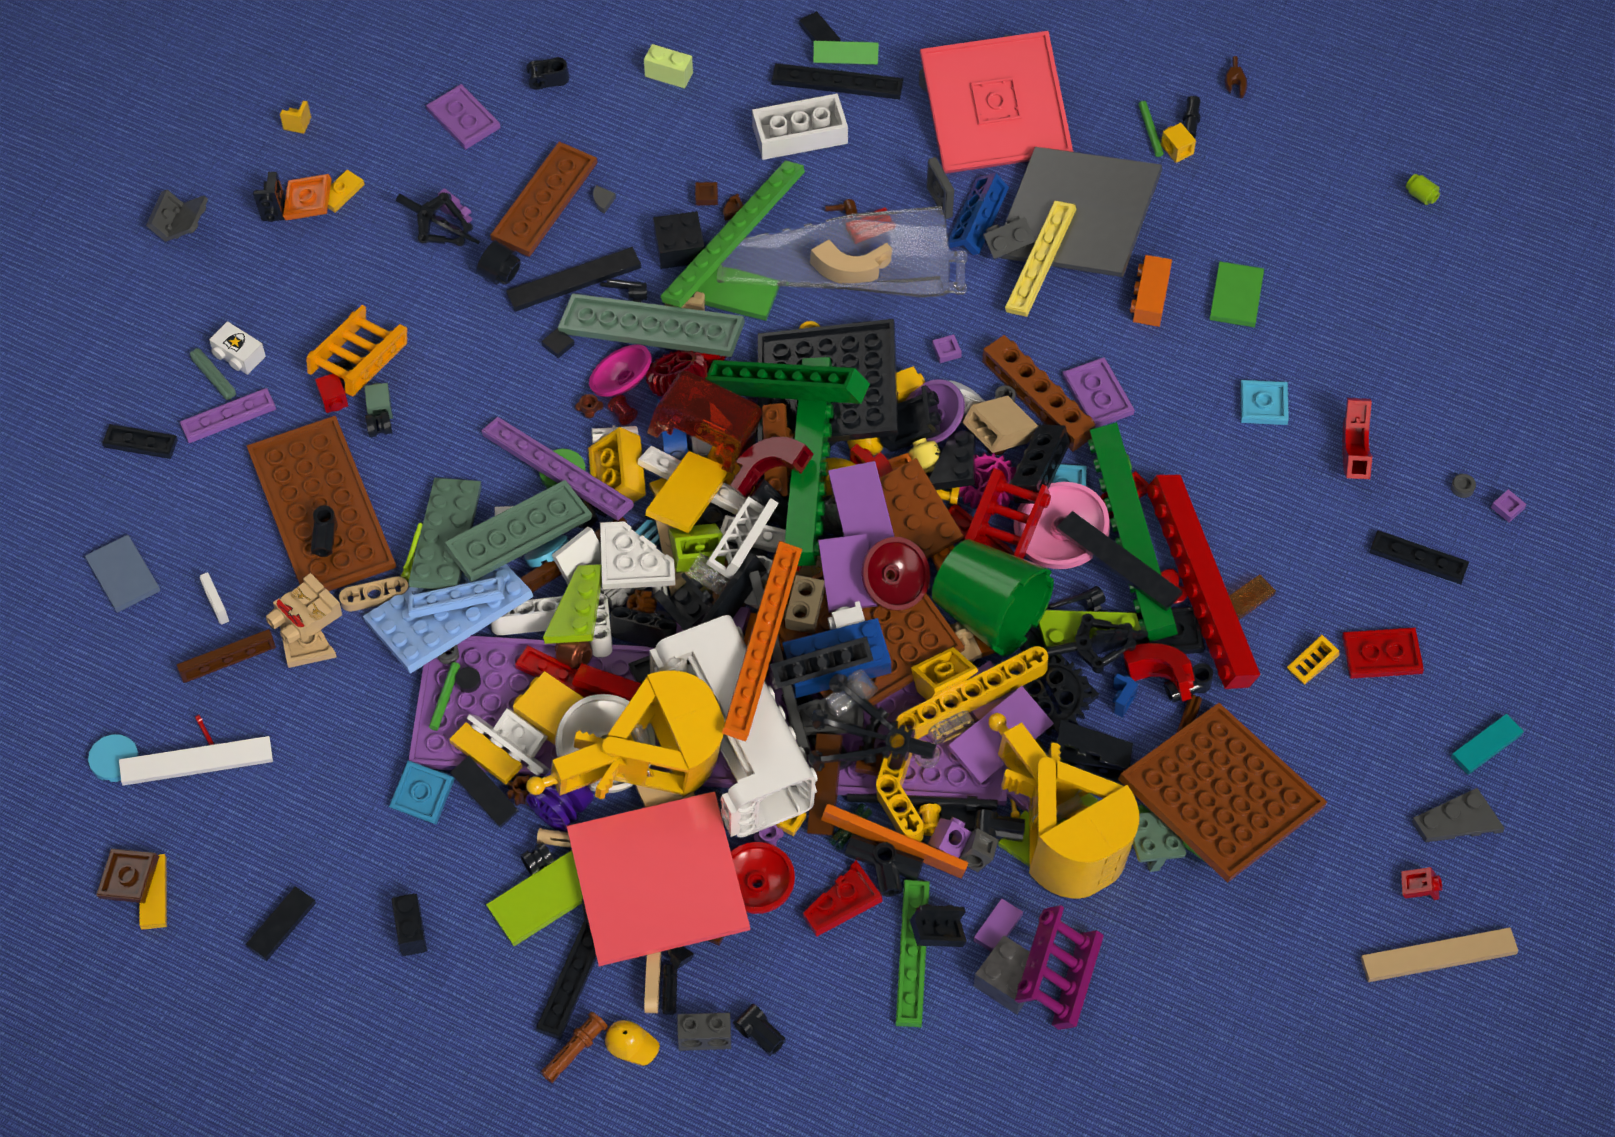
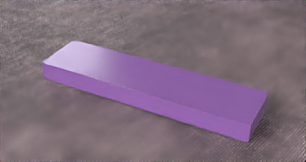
[180,388,276,443]

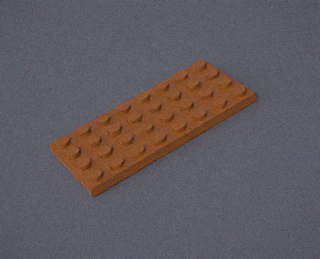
[246,415,396,591]

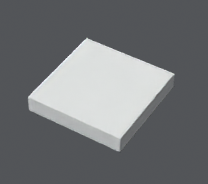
[552,527,602,585]

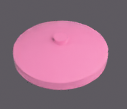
[1014,482,1110,569]

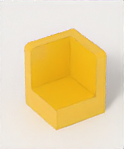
[280,101,311,134]

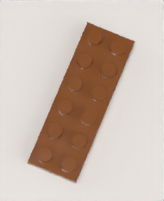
[491,142,597,257]

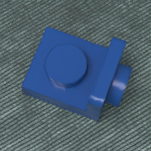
[1113,673,1138,718]

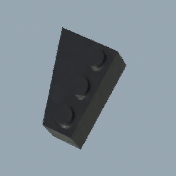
[1057,720,1133,779]

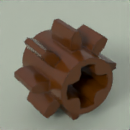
[627,589,657,614]
[507,775,530,806]

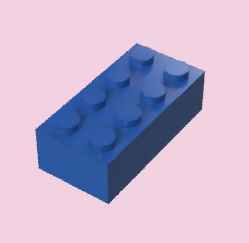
[782,618,892,698]

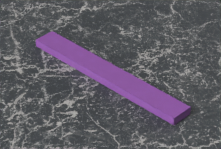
[481,417,634,521]

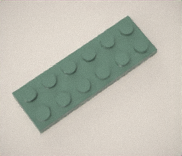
[409,478,482,589]
[444,480,592,582]

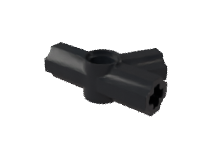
[845,834,924,897]

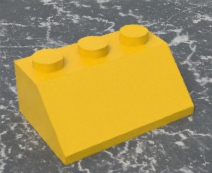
[588,427,646,503]

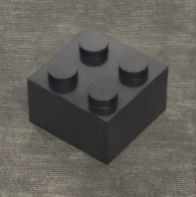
[653,211,704,269]

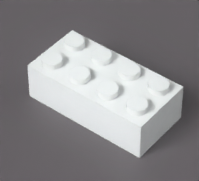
[752,94,848,160]

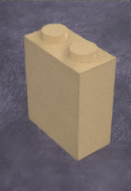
[963,396,1038,453]

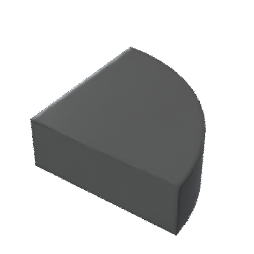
[593,185,616,214]

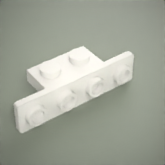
[467,708,550,776]

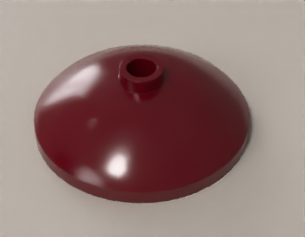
[861,537,930,611]

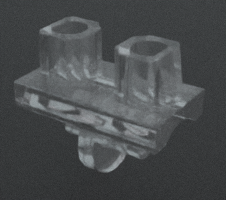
[687,553,733,595]

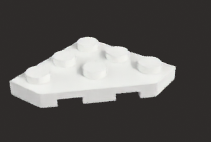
[600,521,675,589]

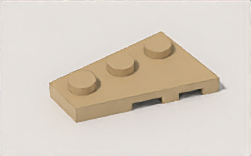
[280,623,337,668]

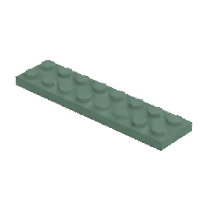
[558,293,745,357]

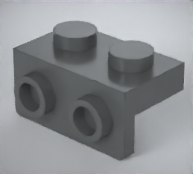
[983,216,1036,260]

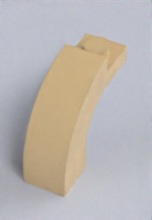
[810,240,892,285]

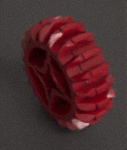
[646,350,708,397]

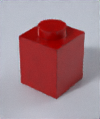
[315,373,348,414]

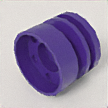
[526,768,594,832]

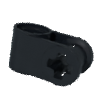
[526,57,569,90]

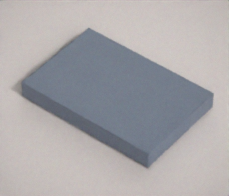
[85,535,160,613]

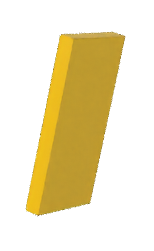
[645,451,731,533]

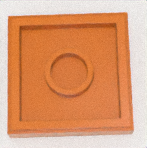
[283,174,332,220]

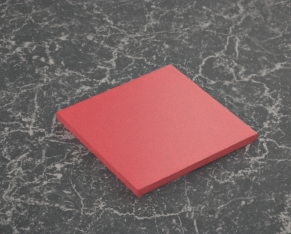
[920,31,1073,174]
[567,791,750,966]

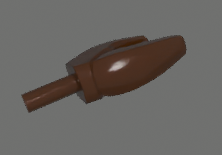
[1224,56,1247,98]

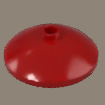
[731,842,795,914]

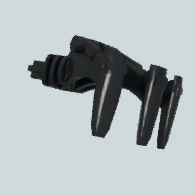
[808,674,936,771]

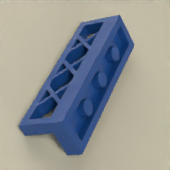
[946,173,1009,255]

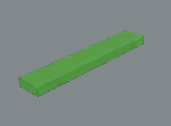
[896,880,930,1028]

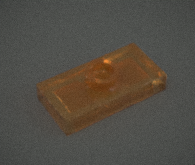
[1229,574,1276,620]

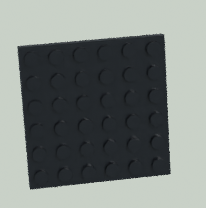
[758,319,899,443]

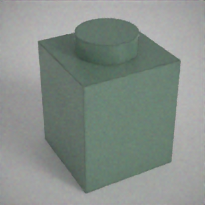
[365,383,393,421]

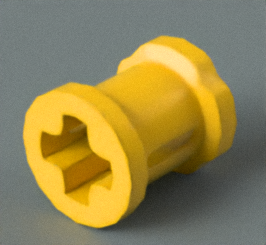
[918,804,941,836]

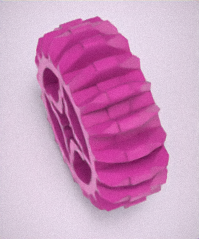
[959,452,1016,509]

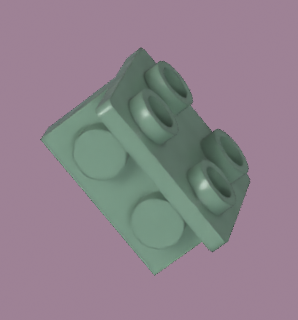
[1133,812,1186,872]

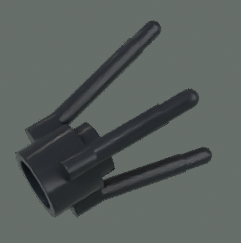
[600,279,647,302]
[1048,586,1106,612]

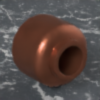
[555,641,592,669]

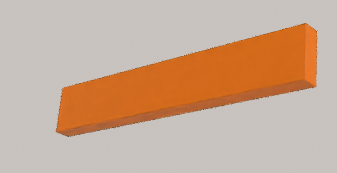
[821,804,968,879]

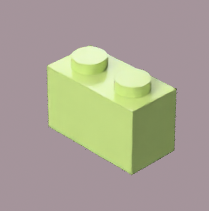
[644,44,693,88]

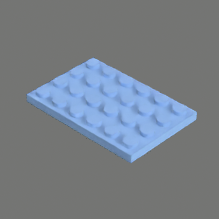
[363,564,534,673]

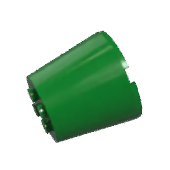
[932,539,1054,656]

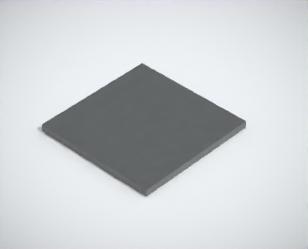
[1000,147,1163,277]

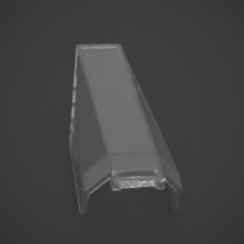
[717,206,968,298]

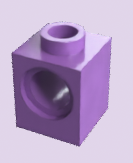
[927,817,972,858]

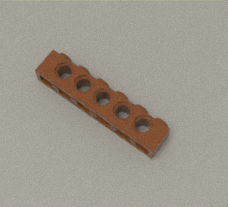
[982,335,1096,452]

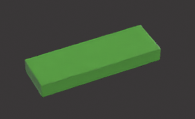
[813,41,878,65]

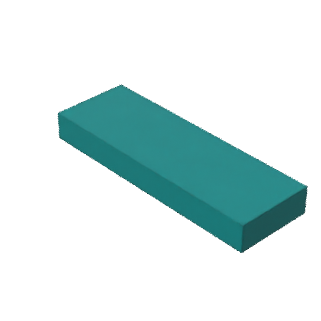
[1451,714,1524,775]

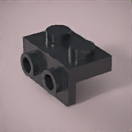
[910,904,967,947]

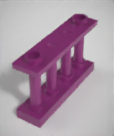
[1015,905,1104,1030]

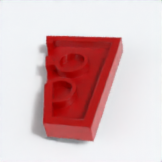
[803,860,883,937]

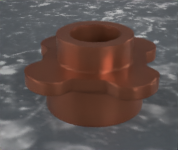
[575,394,603,418]

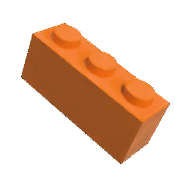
[1130,255,1172,327]

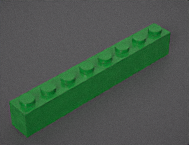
[705,360,870,404]

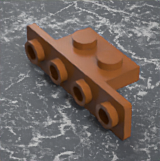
[762,403,795,497]

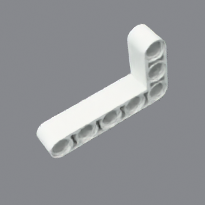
[491,593,613,658]

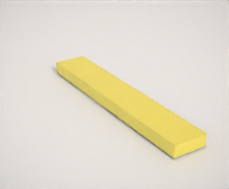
[1005,201,1077,317]

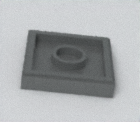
[926,157,954,219]

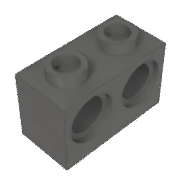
[677,1013,731,1051]

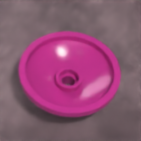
[589,345,652,397]

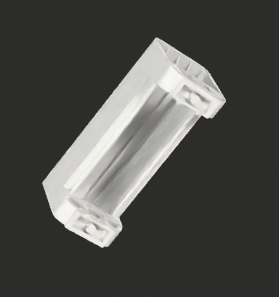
[650,615,818,837]

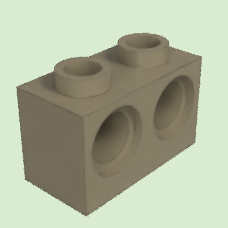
[782,575,825,634]

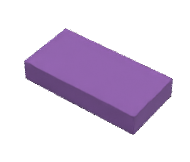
[974,899,1023,952]

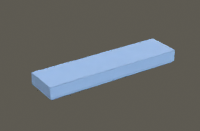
[408,576,505,619]

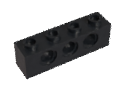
[1009,425,1070,504]
[768,636,874,689]

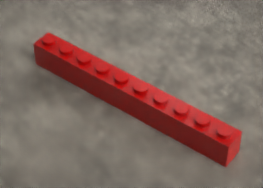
[1146,474,1260,689]

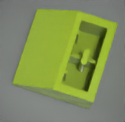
[668,523,726,573]

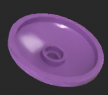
[906,379,965,443]

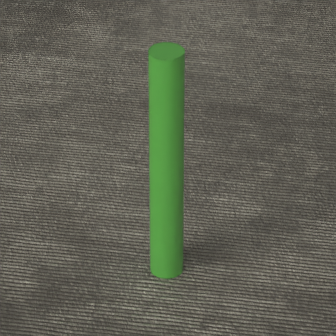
[1138,101,1164,157]
[429,662,460,731]

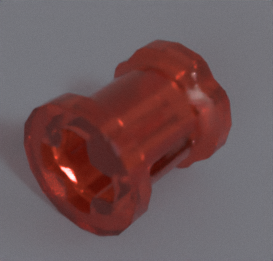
[608,394,638,425]

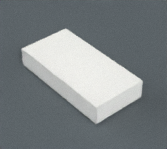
[199,572,229,625]

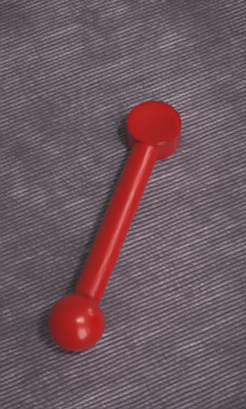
[195,715,215,745]

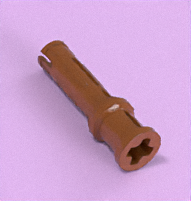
[540,1012,608,1083]

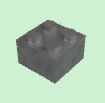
[974,936,1047,1014]

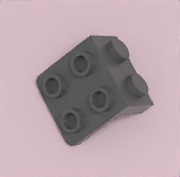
[146,190,208,242]

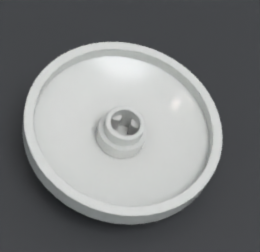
[555,694,655,793]

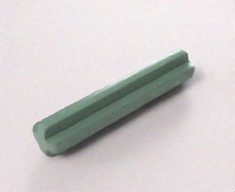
[190,348,236,400]

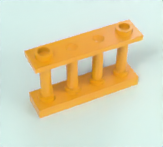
[306,305,407,397]

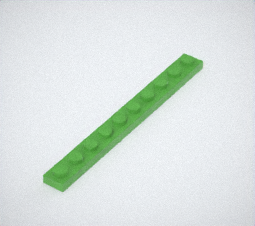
[661,160,805,308]

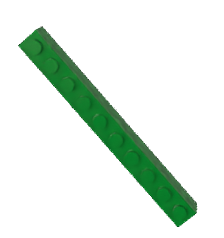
[785,357,836,566]
[1088,422,1178,642]

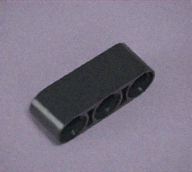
[611,607,677,648]

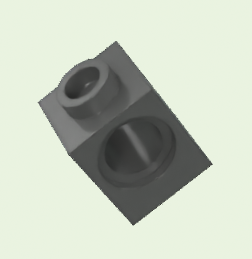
[959,828,998,872]

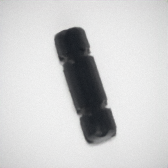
[662,964,678,1015]

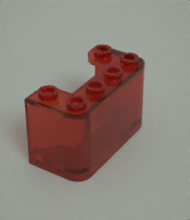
[647,371,762,474]

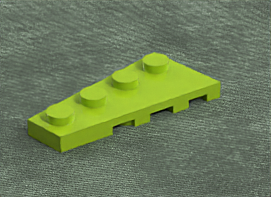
[543,564,602,644]
[1038,610,1141,650]

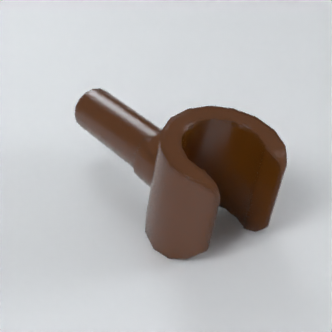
[825,199,858,216]

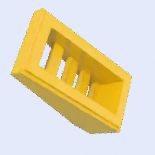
[1287,635,1339,685]

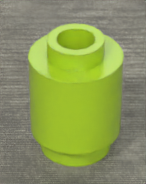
[1406,174,1440,205]

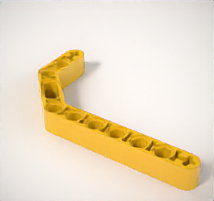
[876,646,1048,842]

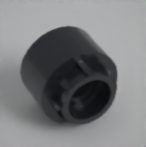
[476,240,521,285]

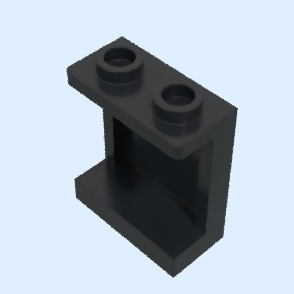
[880,385,942,452]

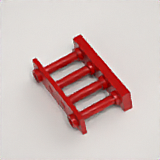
[964,468,1051,559]

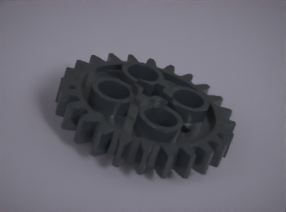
[1015,656,1092,736]

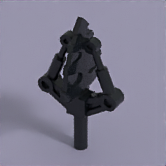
[396,192,480,246]
[1046,614,1148,673]

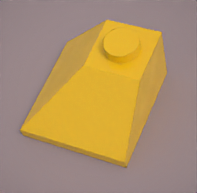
[911,647,978,700]

